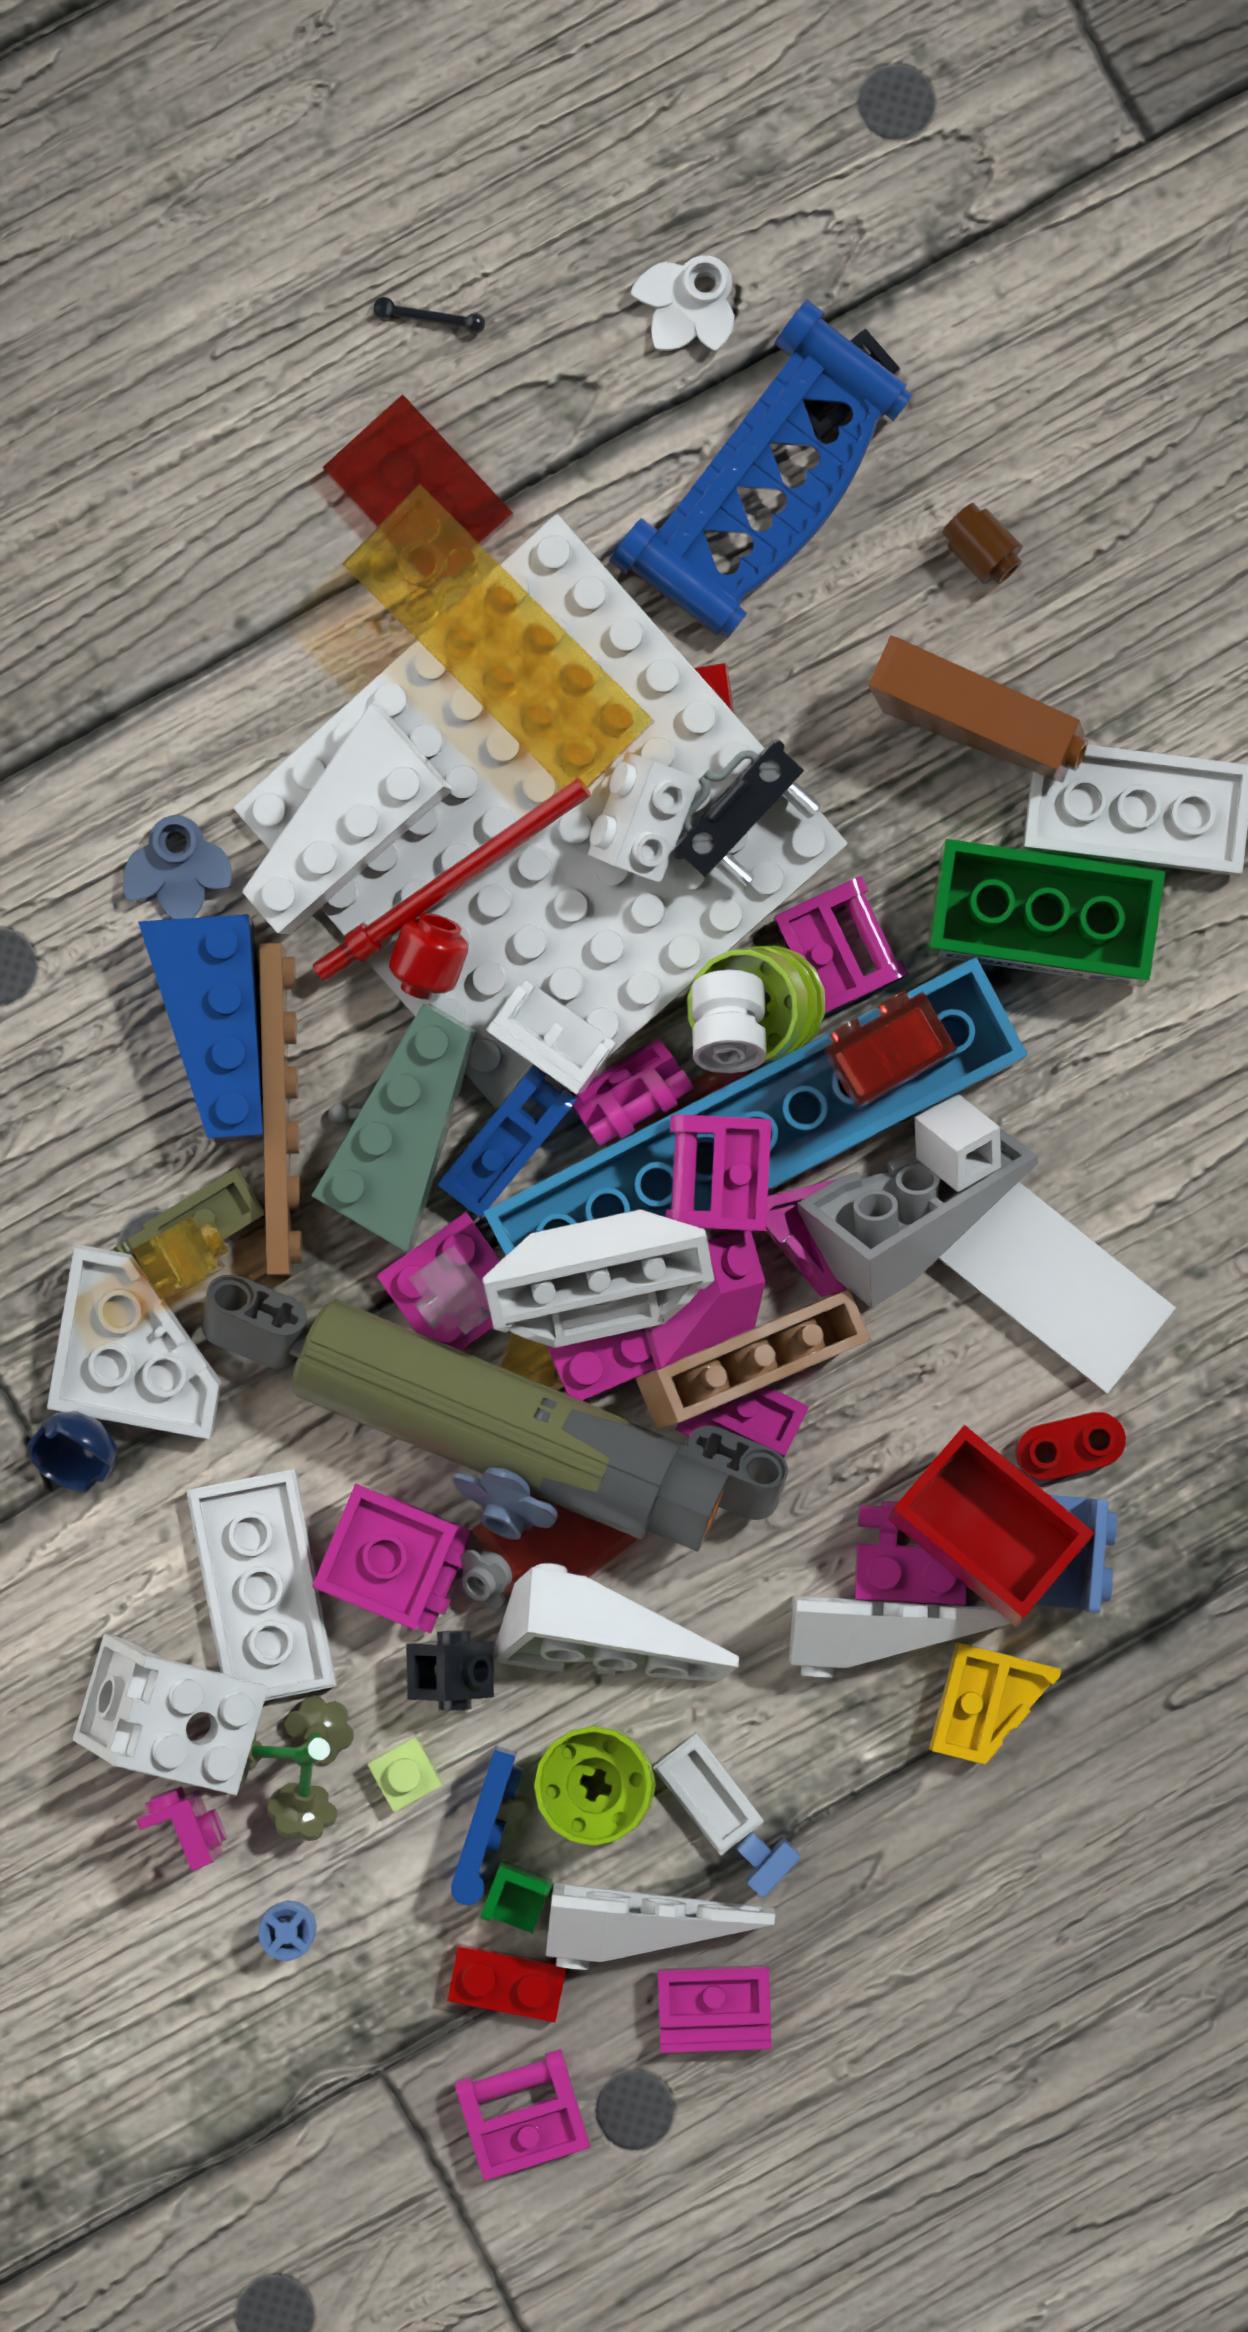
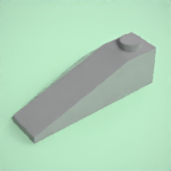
[797,1128,1038,1308]

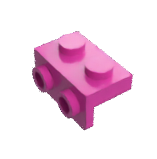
[136,1786,227,1871]

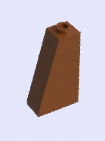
[868,635,1088,783]

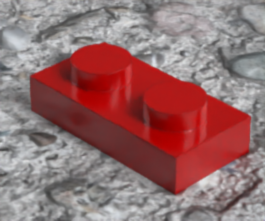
[447,1943,566,2023]

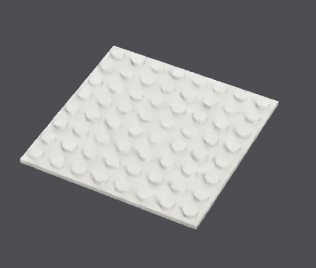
[233,514,849,1120]

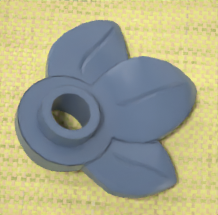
[123,815,232,919]
[454,1467,558,1540]

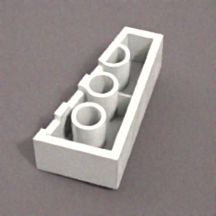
[242,703,453,934]

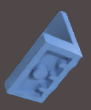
[1036,1495,1117,1613]

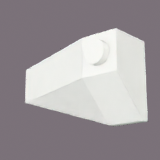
[493,1564,739,1682]
[789,1596,1011,1677]
[546,1883,775,1970]

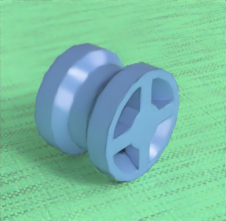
[258,1900,317,1961]

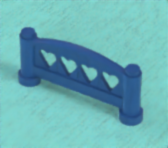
[609,299,913,639]

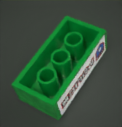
[925,839,1165,987]

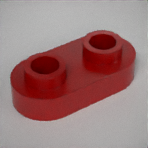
[1015,1412,1126,1480]

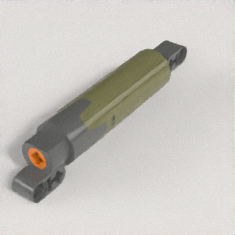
[201,1275,788,1552]

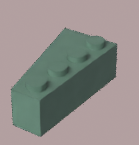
[312,1003,477,1252]

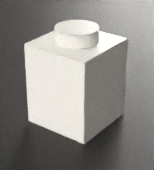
[915,1093,1001,1192]

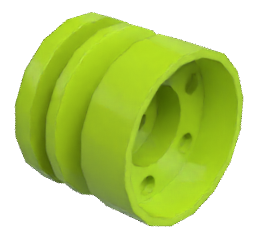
[687,945,826,1063]
[534,1726,656,1846]

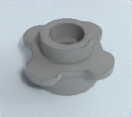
[457,1550,512,1610]

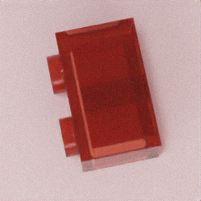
[824,990,957,1110]

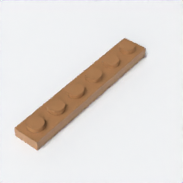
[259,943,303,1277]

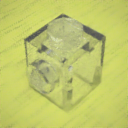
[409,1245,491,1335]

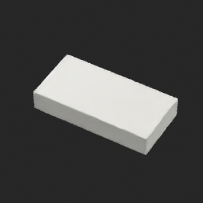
[653,1732,764,1856]

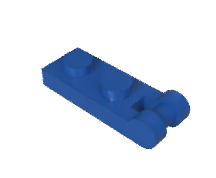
[437,1064,577,1219]
[451,1746,524,1905]

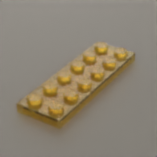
[342,484,655,789]

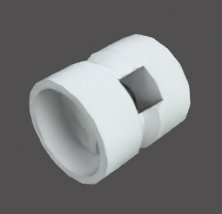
[692,970,766,1073]

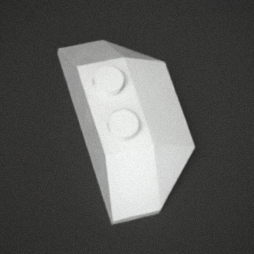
[483,1210,714,1348]

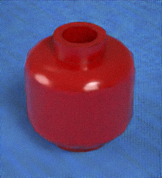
[389,913,469,1000]

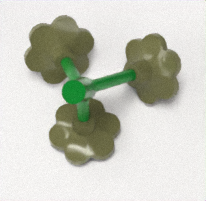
[240,1696,354,1841]

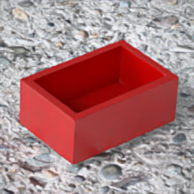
[888,1424,1094,1627]

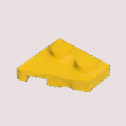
[929,1642,1062,1765]

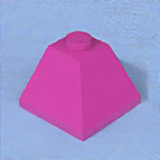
[644,1231,765,1369]

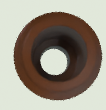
[942,503,1023,584]

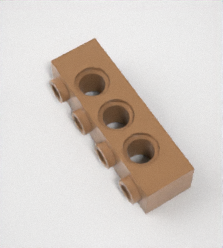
[636,1289,871,1430]

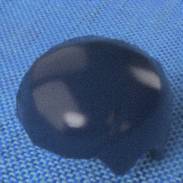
[27,1411,118,1493]

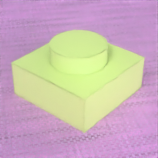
[367,1735,443,1813]

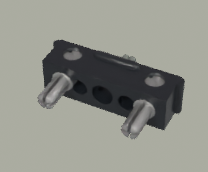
[673,739,820,890]

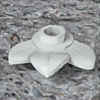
[631,255,734,351]

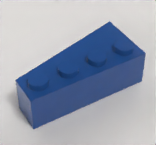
[138,914,264,1142]

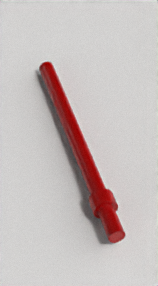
[313,778,591,982]

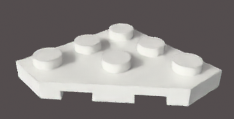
[47,1244,222,1439]

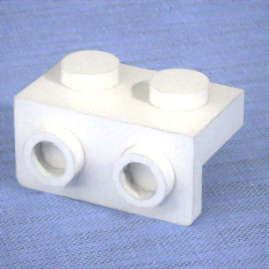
[587,751,699,882]

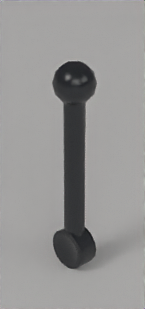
[373,297,486,334]

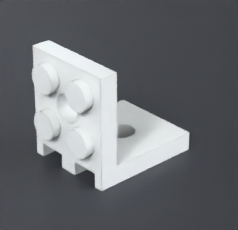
[73,1634,269,1795]

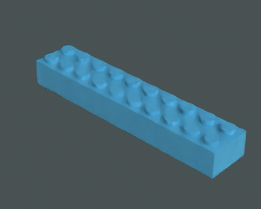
[483,957,1028,1256]

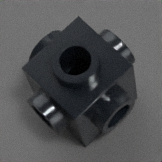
[406,1630,494,1711]

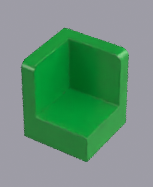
[480,1859,553,1934]

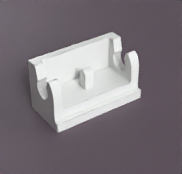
[486,980,617,1094]

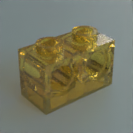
[132,1217,229,1300]

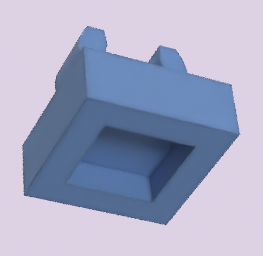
[737,1832,801,1898]

